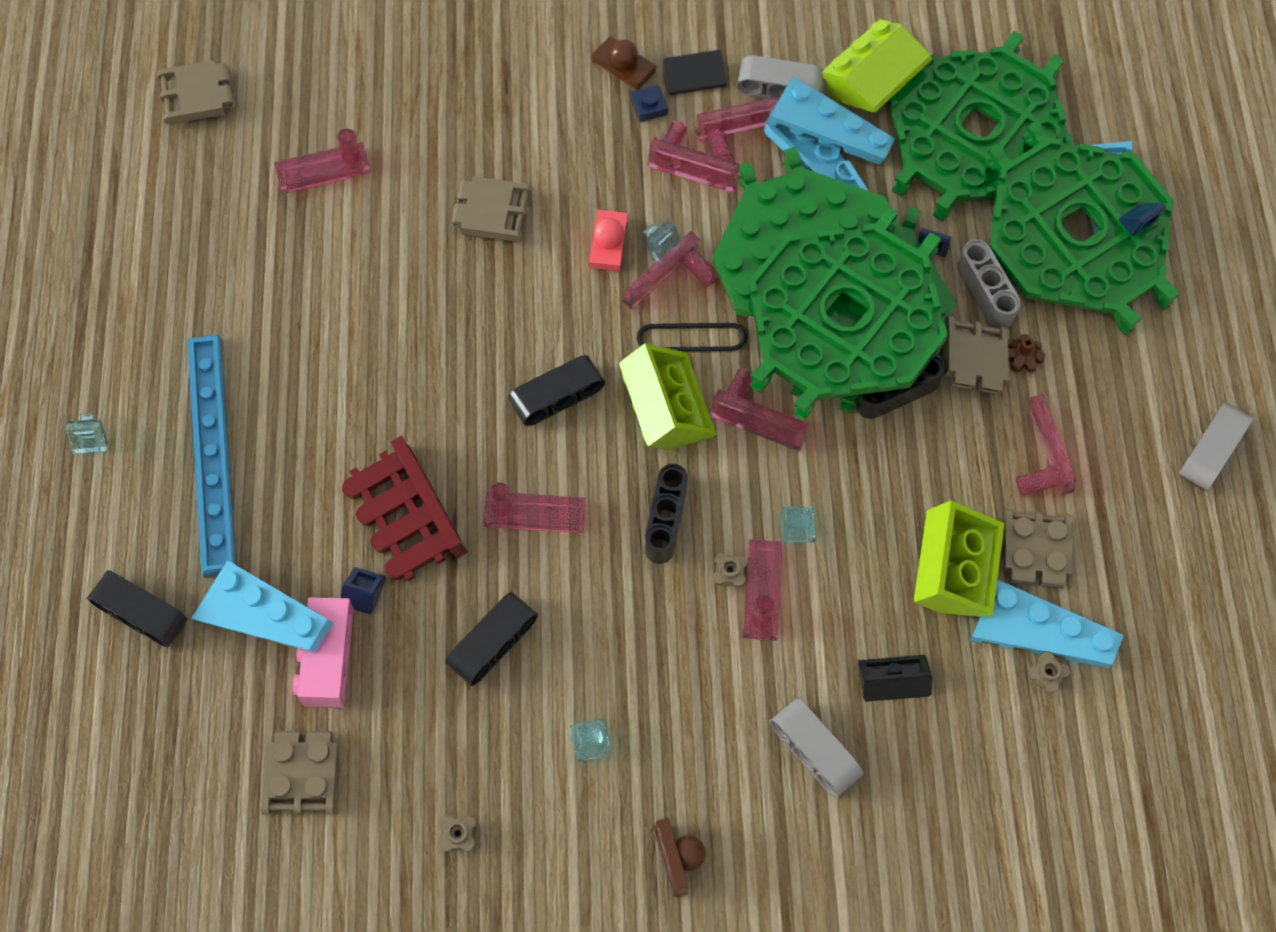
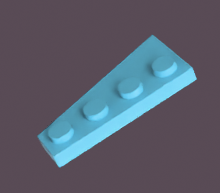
[765,76,895,165]
[763,123,868,191]
[191,560,334,653]
[970,580,1124,669]

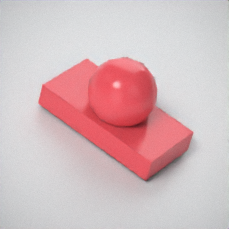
[589,210,628,271]

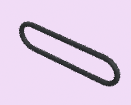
[637,323,747,352]

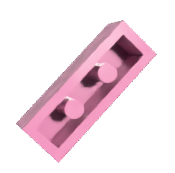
[293,597,354,708]

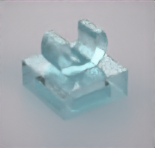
[643,221,682,266]
[65,413,108,454]
[780,507,816,543]
[570,718,611,762]

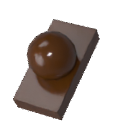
[592,36,656,90]
[654,818,706,898]

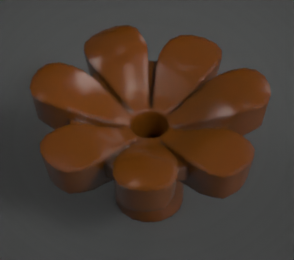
[1008,334,1045,373]

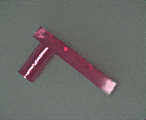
[696,96,781,164]
[648,121,740,192]
[274,128,371,194]
[623,230,719,310]
[710,369,809,452]
[1016,394,1076,496]
[484,482,586,533]
[743,539,783,641]

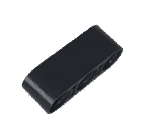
[508,355,605,426]
[856,355,945,419]
[645,464,688,563]
[87,570,188,648]
[445,592,538,686]

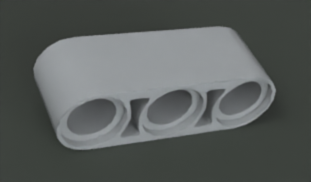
[737,55,825,100]
[958,239,1021,328]
[1178,402,1254,491]
[769,698,864,798]

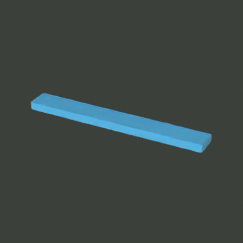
[187,335,237,578]

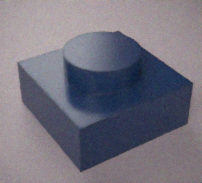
[631,85,668,122]

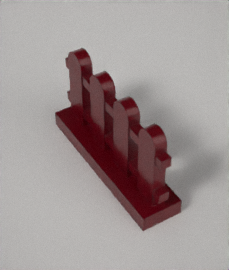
[342,435,468,582]

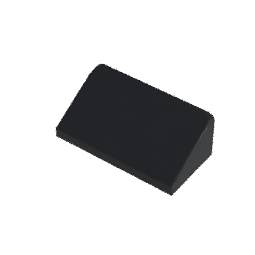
[663,50,727,95]
[858,655,933,702]

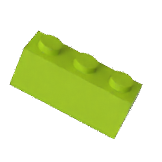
[822,19,932,113]
[619,343,717,450]
[913,500,1005,617]

